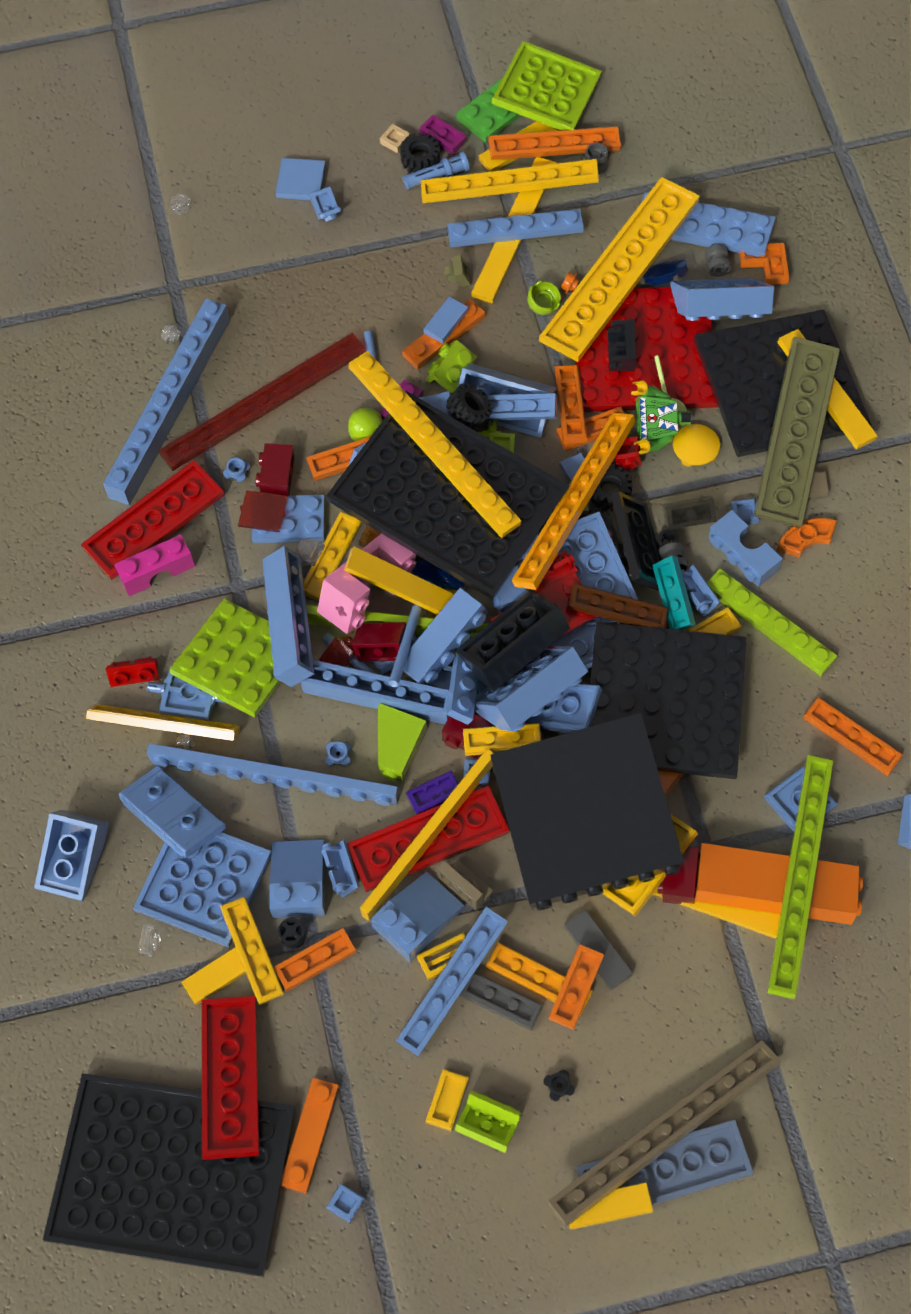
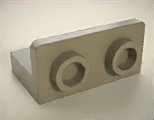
[437,858,493,911]

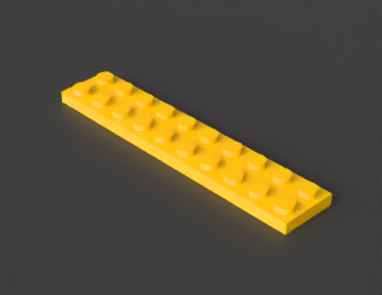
[539,177,700,362]

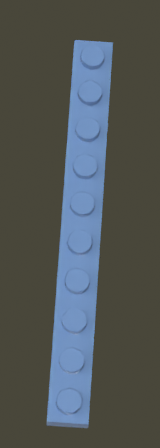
[146,743,399,806]

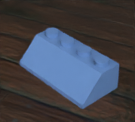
[671,278,774,321]
[458,363,557,438]

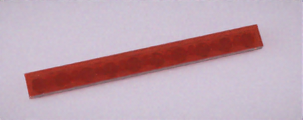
[158,333,366,472]

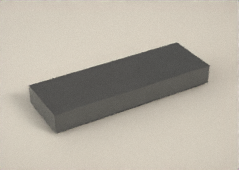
[564,910,633,990]
[459,972,543,1031]

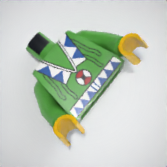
[631,381,691,455]

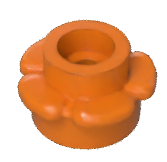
[560,272,579,294]

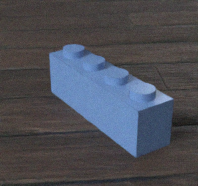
[403,588,488,686]

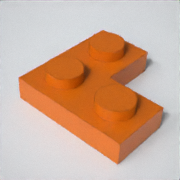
[739,243,789,285]

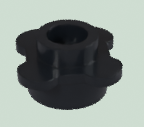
[544,1070,575,1101]

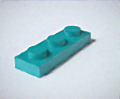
[652,555,696,630]

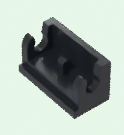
[608,319,636,371]

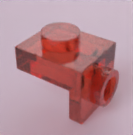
[319,636,356,667]

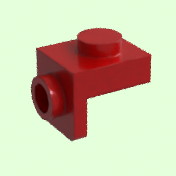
[615,436,642,470]

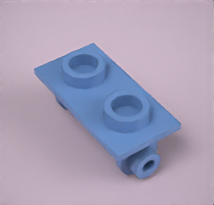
[681,565,721,618]
[321,840,359,898]

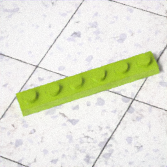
[707,569,837,677]

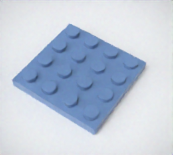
[133,832,272,948]

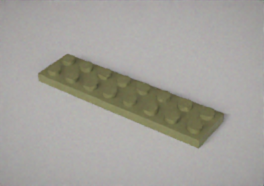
[753,336,840,528]

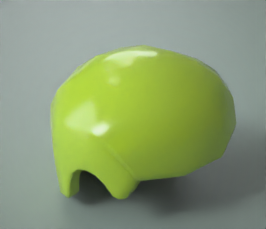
[527,280,561,315]
[348,407,383,441]

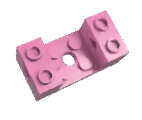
[317,534,416,634]

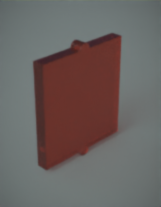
[238,490,288,533]

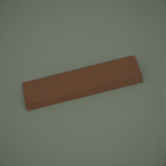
[567,583,668,628]

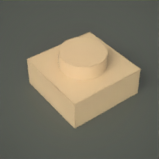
[380,124,410,153]

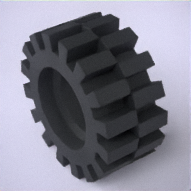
[400,132,440,173]
[446,383,492,430]
[591,464,633,511]

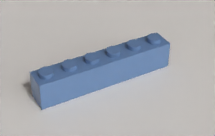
[262,546,314,687]
[301,660,449,725]

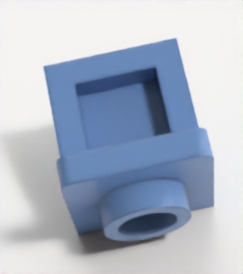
[309,186,342,222]

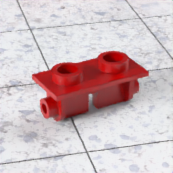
[532,551,578,593]
[105,656,160,687]

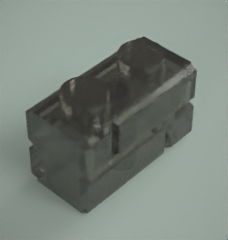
[662,496,717,530]

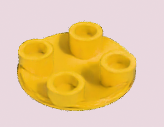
[673,424,720,467]

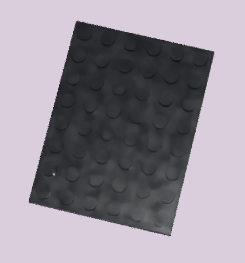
[326,391,570,600]
[42,1073,296,1277]

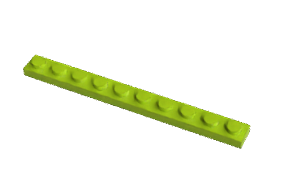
[767,755,833,999]

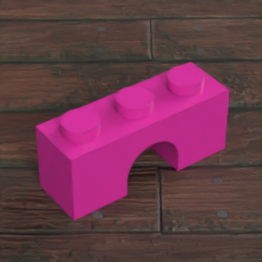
[114,535,195,596]

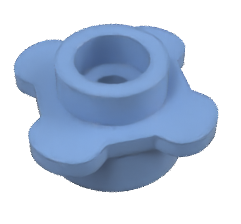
[223,458,250,482]
[325,741,351,766]

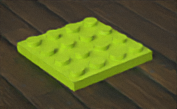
[491,40,602,131]
[170,599,281,718]

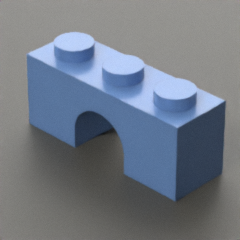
[708,510,783,587]

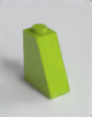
[378,703,427,782]

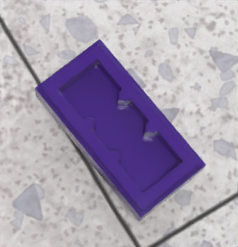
[406,770,458,815]

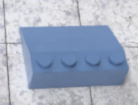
[474,646,588,732]

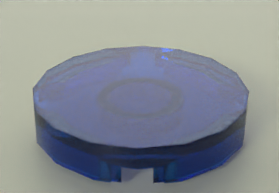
[643,260,689,285]

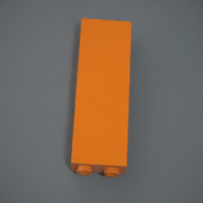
[694,843,863,925]

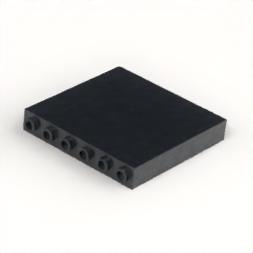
[490,713,685,911]

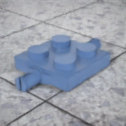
[147,665,225,721]

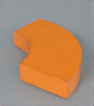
[776,518,837,558]

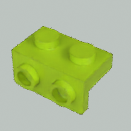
[426,340,477,394]
[455,1091,521,1153]

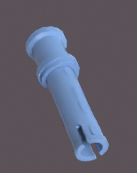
[402,151,470,190]

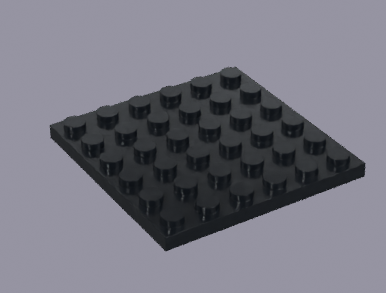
[693,309,872,457]
[590,622,747,779]

